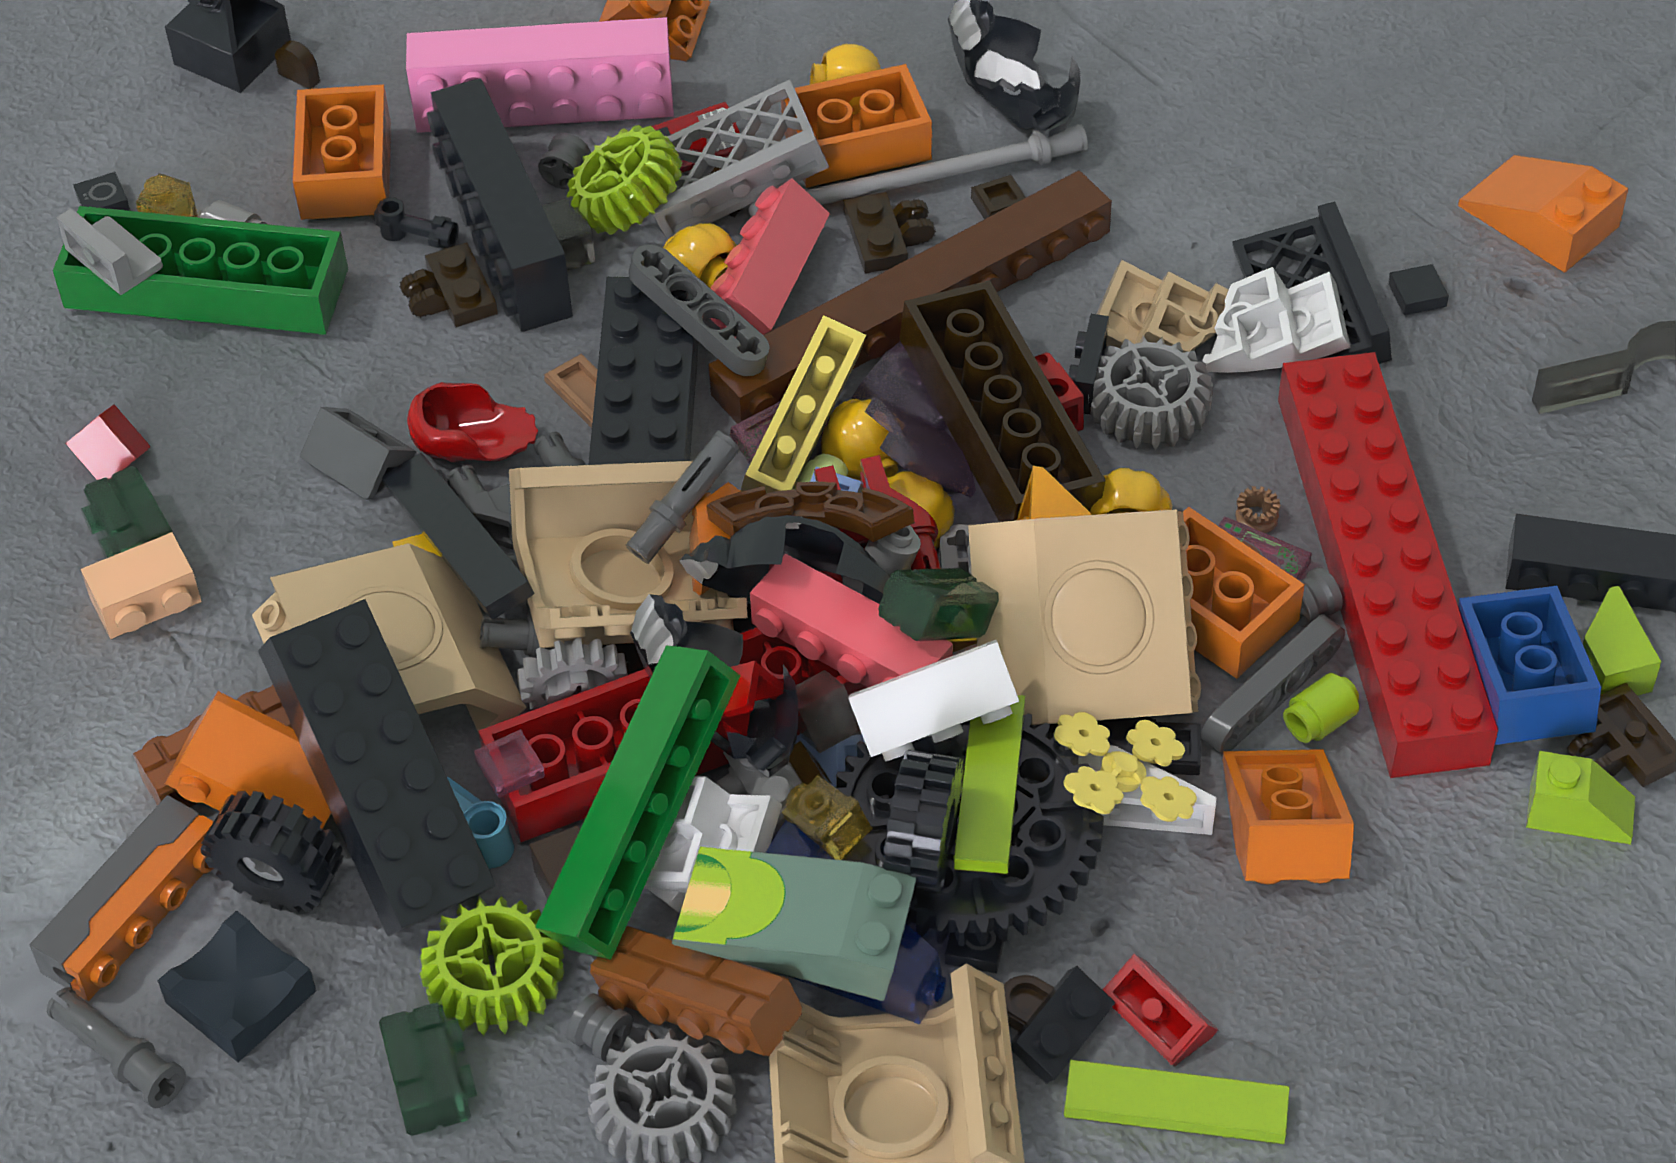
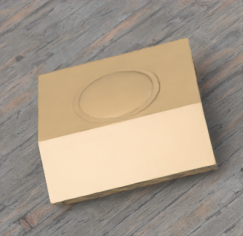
[509,461,747,648]
[968,509,1201,725]
[252,543,526,733]
[769,964,1025,1163]

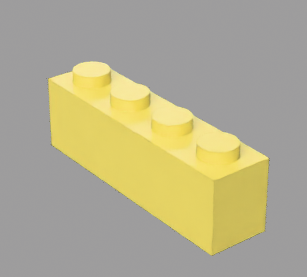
[740,315,866,493]

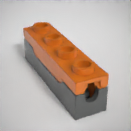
[29,795,214,1002]

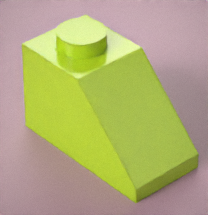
[1583,586,1661,696]
[1526,751,1635,845]

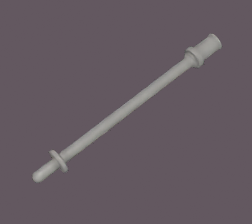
[749,124,1088,217]

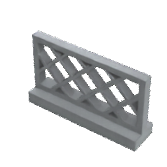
[654,79,829,240]

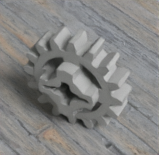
[517,638,628,710]

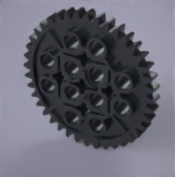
[828,713,1104,946]

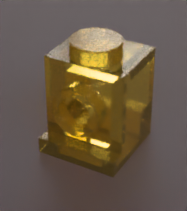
[136,173,198,217]
[781,776,873,860]

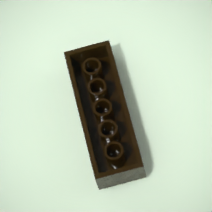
[900,280,1106,522]

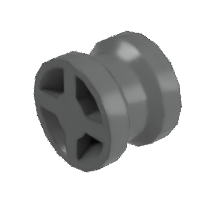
[538,133,591,189]
[1297,567,1343,627]
[566,993,633,1062]

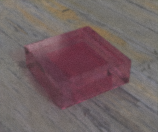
[474,729,545,798]

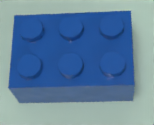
[1458,586,1601,745]

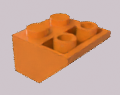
[599,0,711,61]

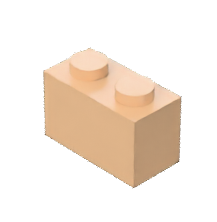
[81,532,202,639]

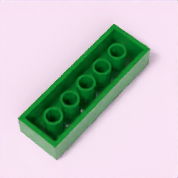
[52,206,348,335]

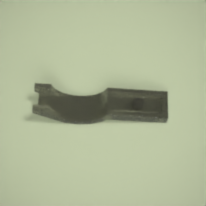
[1532,321,1676,414]

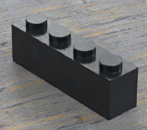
[1505,514,1676,613]

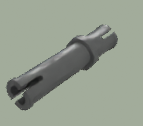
[626,431,740,564]

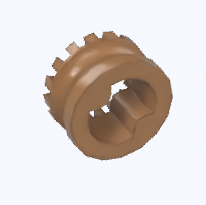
[1235,486,1280,534]

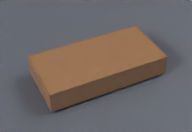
[544,354,597,428]

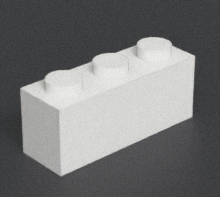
[849,640,1019,761]

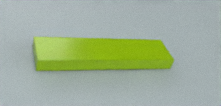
[954,695,1025,874]
[1064,1060,1289,1144]

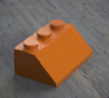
[165,691,331,829]

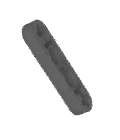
[629,244,770,376]
[1201,615,1345,754]

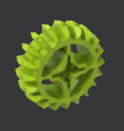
[566,125,683,235]
[420,896,565,1036]

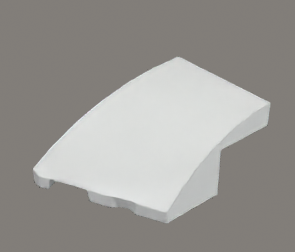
[1203,267,1350,373]
[646,776,783,893]

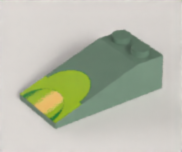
[672,847,916,1001]

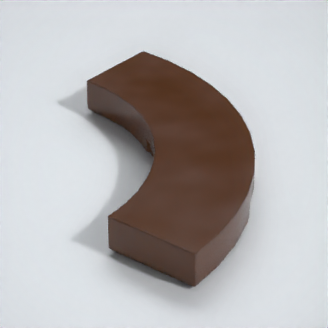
[706,482,915,542]

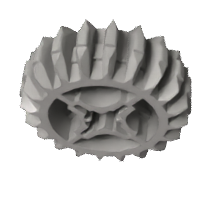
[1088,335,1213,451]
[588,1028,737,1163]

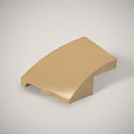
[1097,260,1229,353]

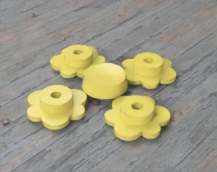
[1054,712,1197,822]

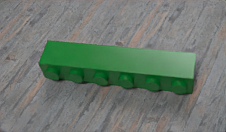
[535,645,741,960]

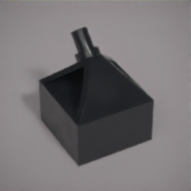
[165,0,291,93]

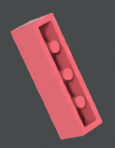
[710,178,830,338]
[750,553,953,687]

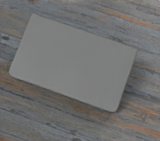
[56,208,163,295]

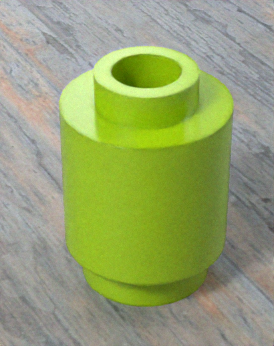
[1283,673,1359,743]

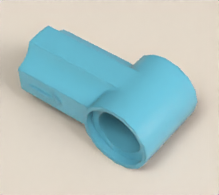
[447,777,514,869]

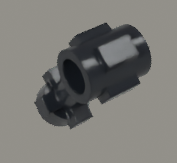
[374,197,459,248]

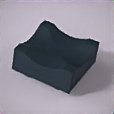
[157,910,316,1062]

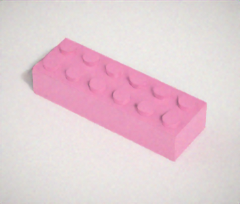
[406,17,674,133]

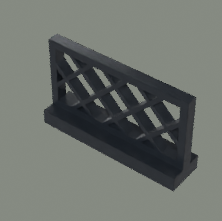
[1232,201,1392,374]

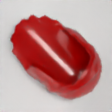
[407,382,538,463]

